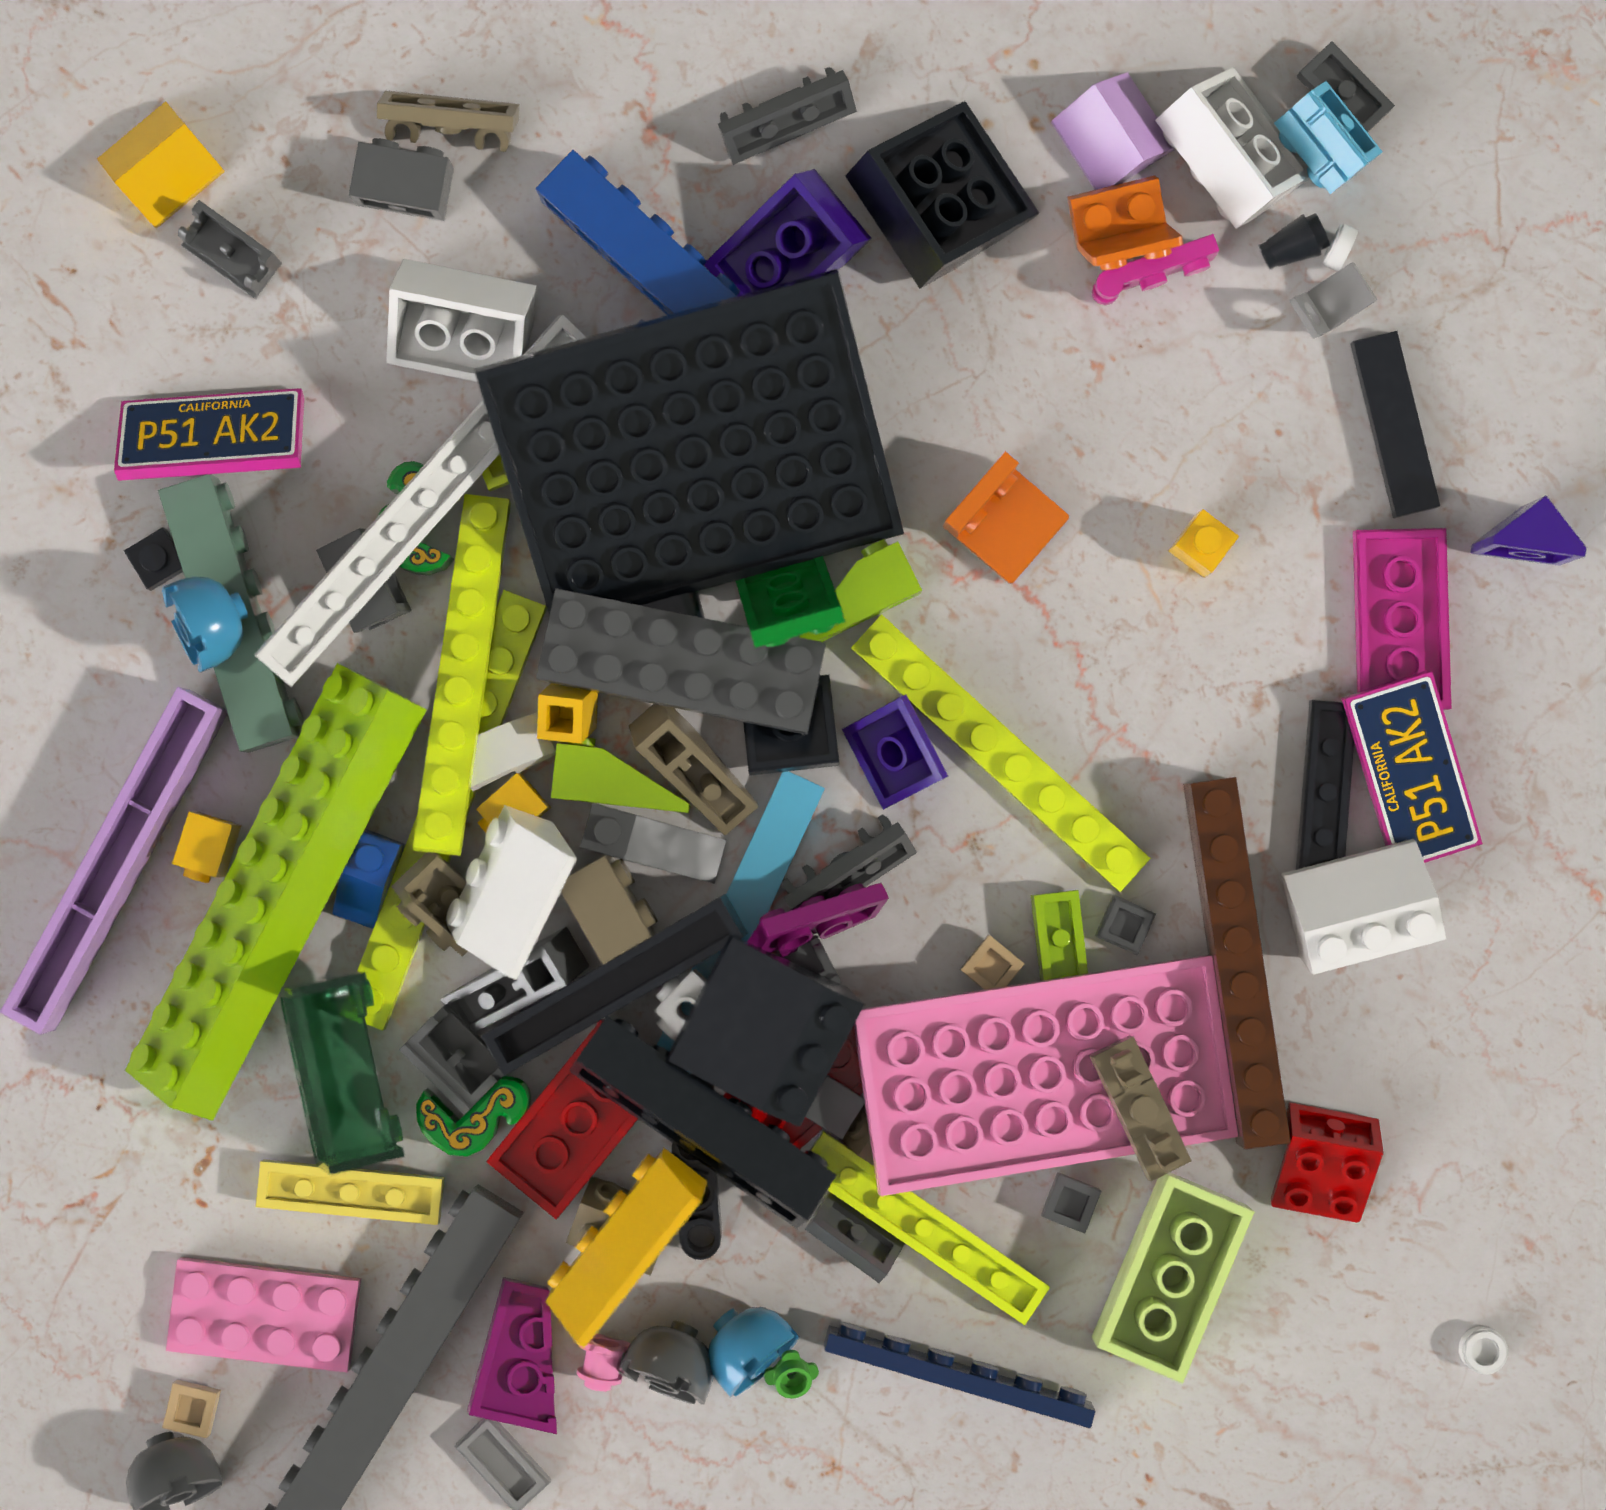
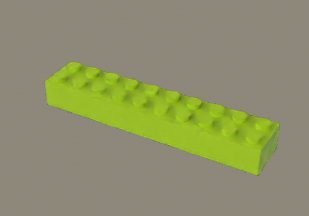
[124,663,427,1121]

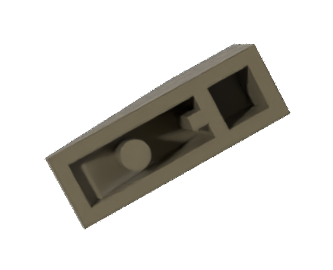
[629,704,759,836]

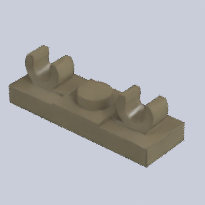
[377,90,520,152]
[1089,1035,1192,1182]

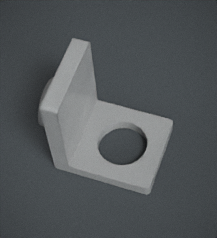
[1289,262,1377,339]

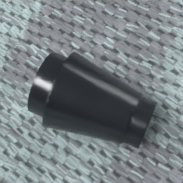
[1258,213,1330,270]

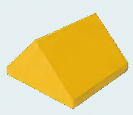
[97,101,225,229]

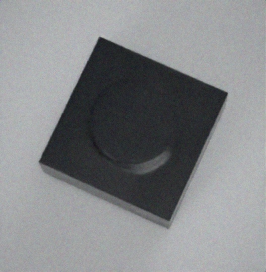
[124,527,183,591]

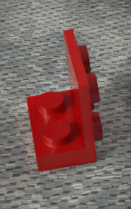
[1271,1102,1384,1223]

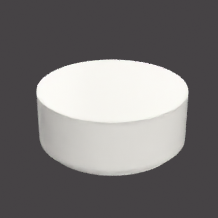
[1322,223,1358,272]
[1459,1326,1508,1375]

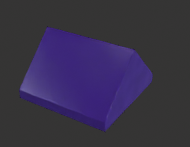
[1470,496,1587,566]
[842,695,948,810]

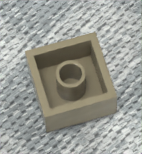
[561,855,658,964]

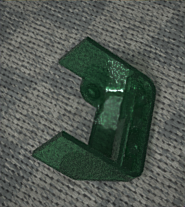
[279,972,405,1175]

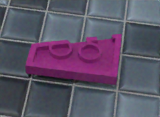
[747,882,889,957]
[467,1277,557,1434]

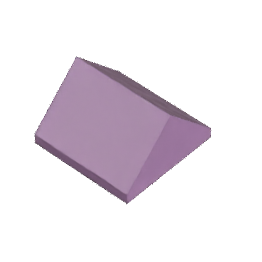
[1051,72,1175,190]

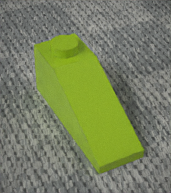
[799,539,922,642]
[551,738,690,813]

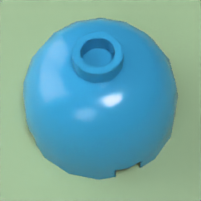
[162,576,248,673]
[708,1307,800,1397]

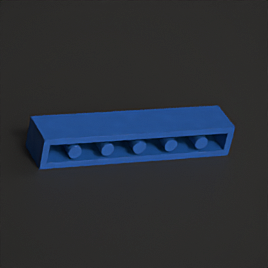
[535,150,740,315]

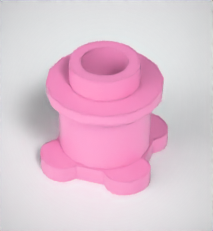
[577,1334,631,1391]

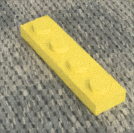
[256,1159,445,1225]

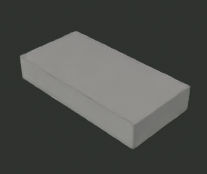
[454,1418,551,1510]

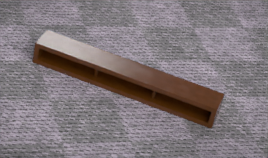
[1183,777,1291,1150]

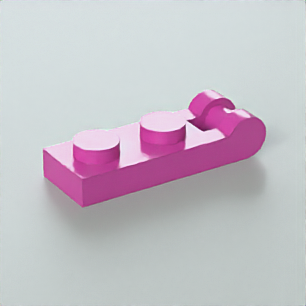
[1092,234,1219,305]

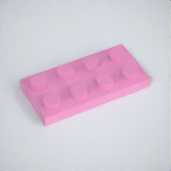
[166,1257,361,1372]

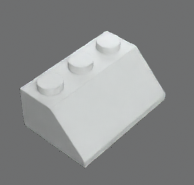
[1155,67,1309,229]
[386,259,537,382]
[446,805,577,980]
[1282,839,1446,975]

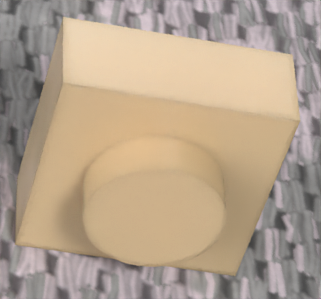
[960,934,1024,990]
[162,1380,221,1439]

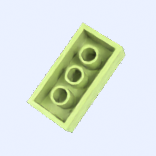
[1092,1172,1254,1384]

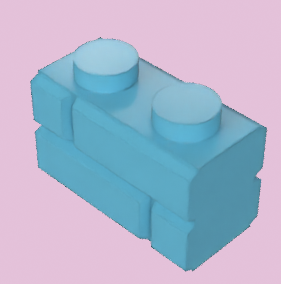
[1274,81,1383,194]

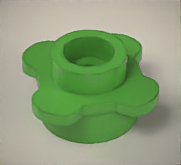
[764,1350,819,1399]

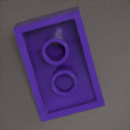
[704,169,872,296]

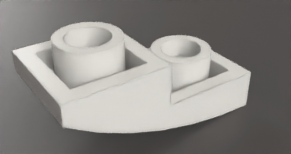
[471,713,556,791]

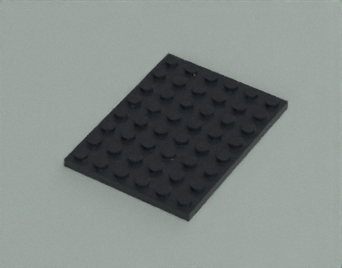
[475,269,904,616]

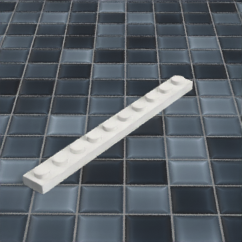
[254,314,586,687]

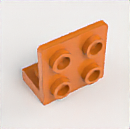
[1067,175,1183,270]
[943,451,1069,584]

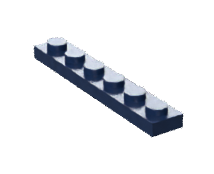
[824,1322,1096,1429]

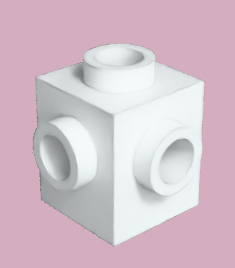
[654,969,707,1041]

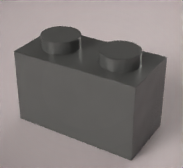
[349,138,454,221]

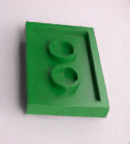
[736,556,845,648]

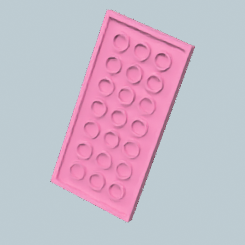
[854,955,1238,1196]

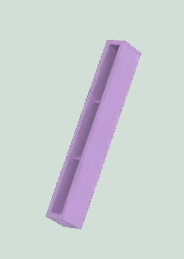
[0,687,228,1034]

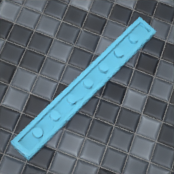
[657,771,825,1074]

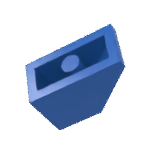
[332,829,406,929]

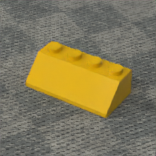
[545,1148,707,1349]

